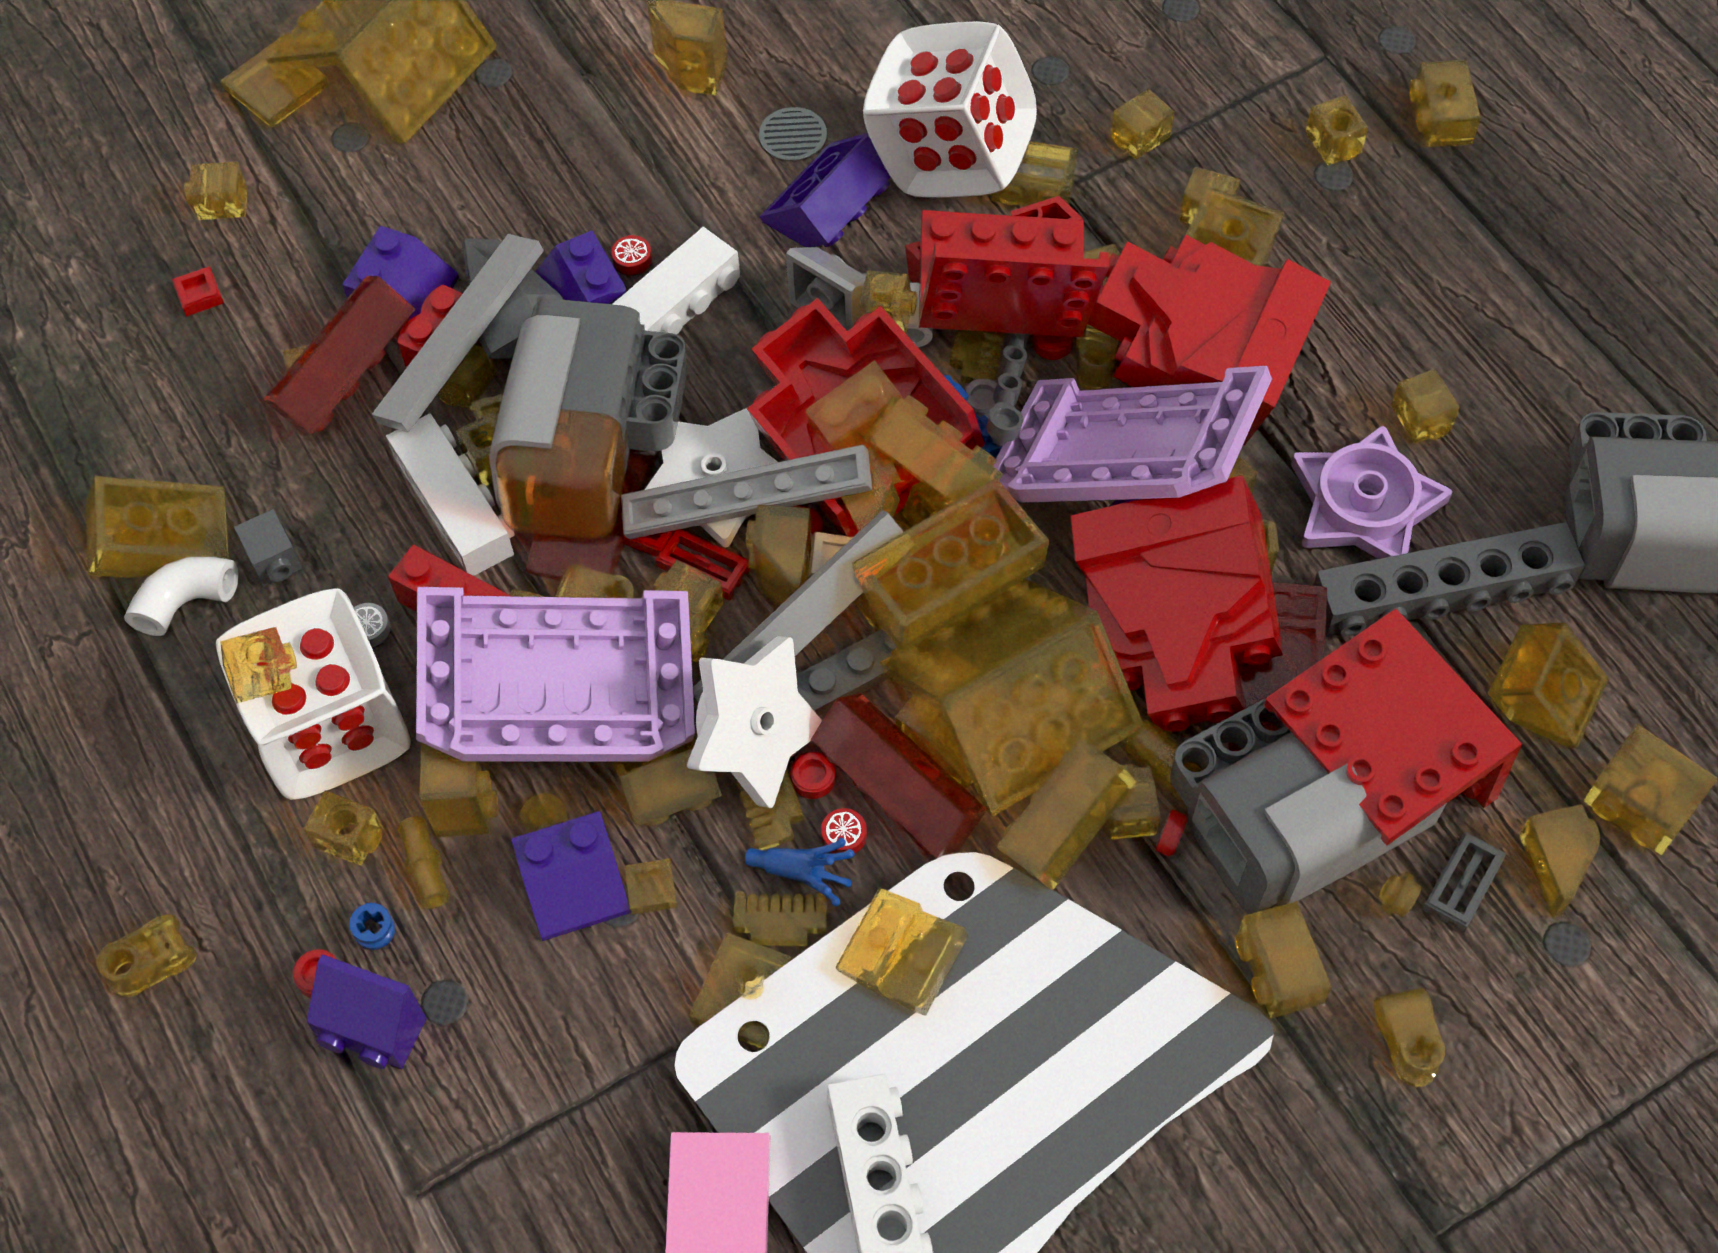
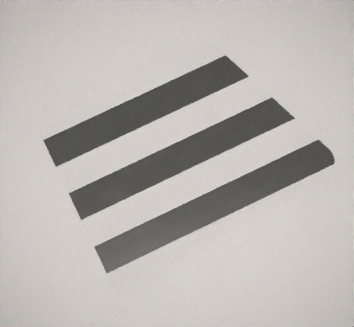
[674,852,1274,1253]

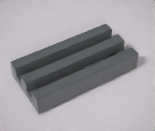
[1422,832,1507,933]

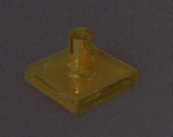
[689,932,794,1049]

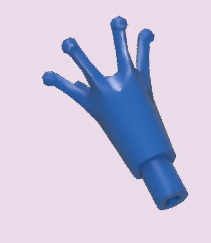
[745,837,855,906]

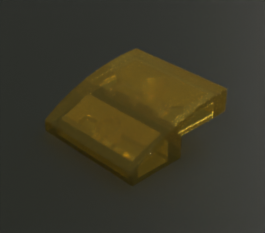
[835,888,968,1016]

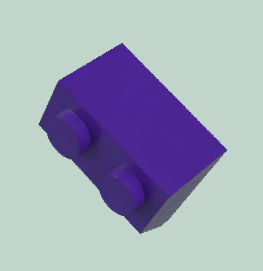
[342,225,459,330]
[535,230,626,304]
[511,811,631,941]
[307,954,427,1069]

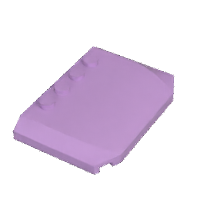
[986,366,1272,503]
[416,587,695,761]

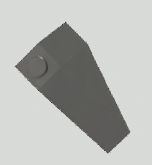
[462,238,563,359]

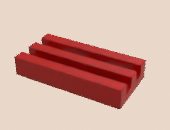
[655,529,751,601]

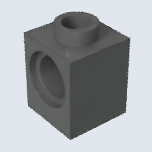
[234,509,303,587]

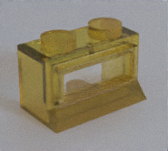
[991,141,1078,206]

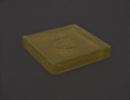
[221,39,329,128]

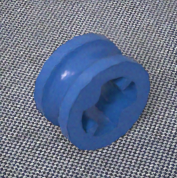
[349,903,395,950]

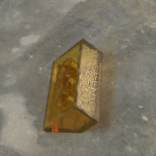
[852,478,1049,653]

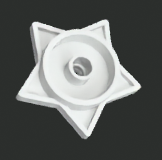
[645,407,778,548]
[687,636,826,808]

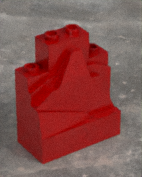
[1087,235,1331,446]
[747,298,985,537]
[1071,475,1283,732]

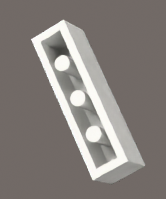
[613,227,740,335]
[386,413,515,576]

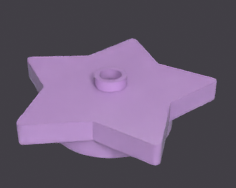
[1291,426,1452,559]

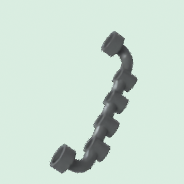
[986,333,1030,446]

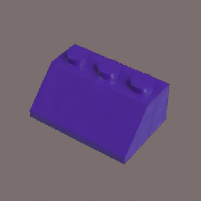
[759,133,890,247]

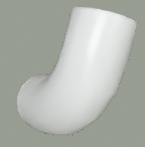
[124,557,239,636]

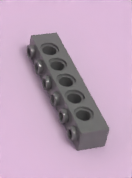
[1311,522,1585,637]

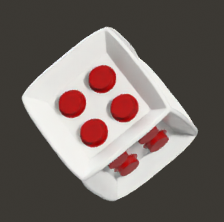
[863,22,1037,198]
[216,588,411,800]

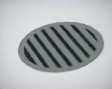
[759,107,827,160]

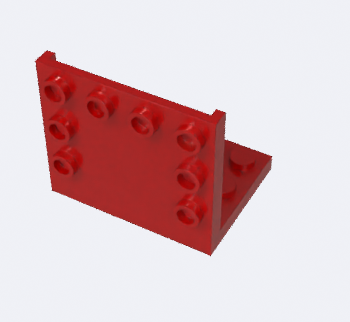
[919,210,1109,337]
[1264,608,1522,846]

